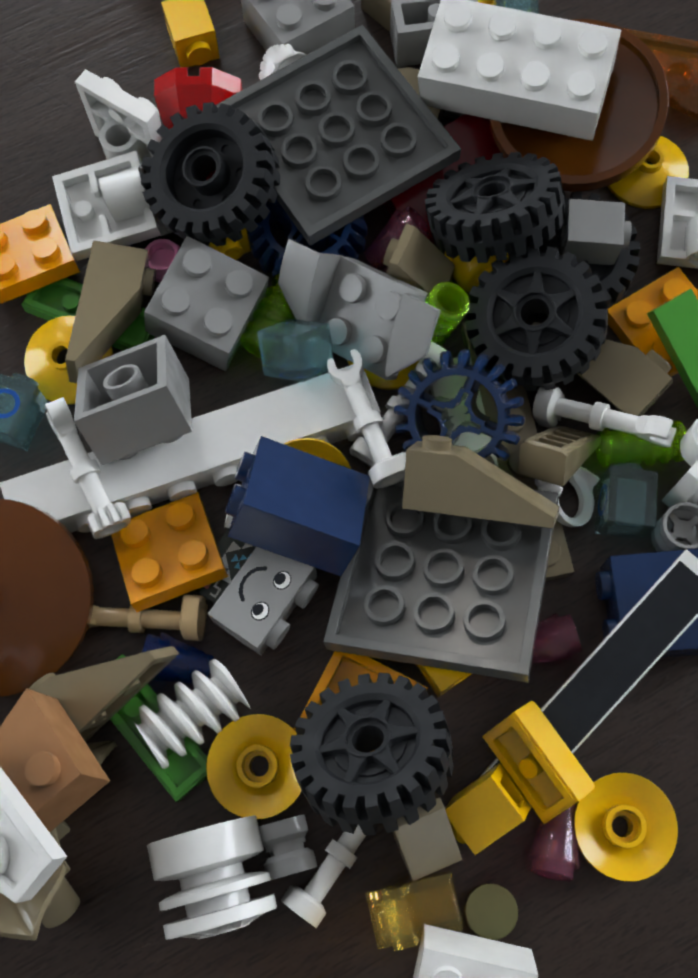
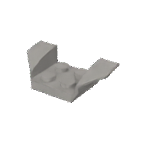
[278,239,441,380]

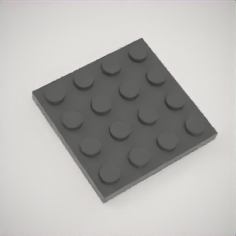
[216,24,461,246]
[323,470,558,683]

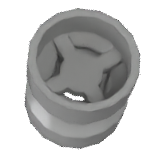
[651,502,698,552]
[259,814,318,880]

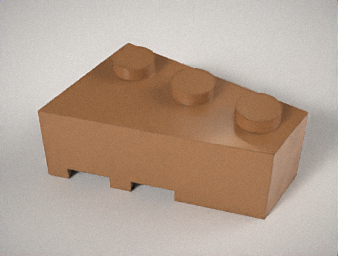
[0,688,110,832]

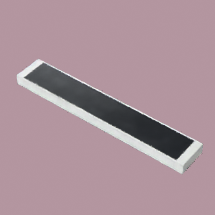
[480,549,698,777]

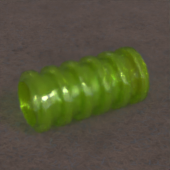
[240,274,296,360]
[425,282,470,347]
[596,421,687,468]

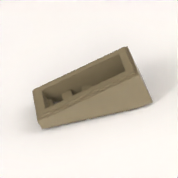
[518,425,601,486]

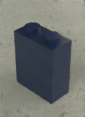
[225,436,370,576]
[595,549,698,658]

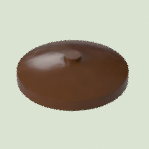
[489,19,669,192]
[0,499,94,697]

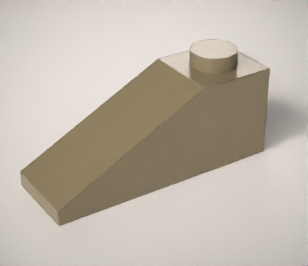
[65,240,156,383]
[532,322,673,416]
[402,435,559,528]
[29,646,179,742]

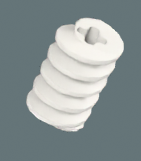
[134,659,251,769]

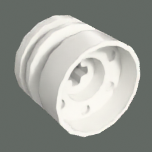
[147,815,277,940]

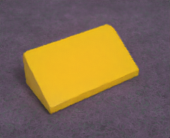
[482,701,595,824]

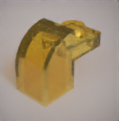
[366,871,464,951]

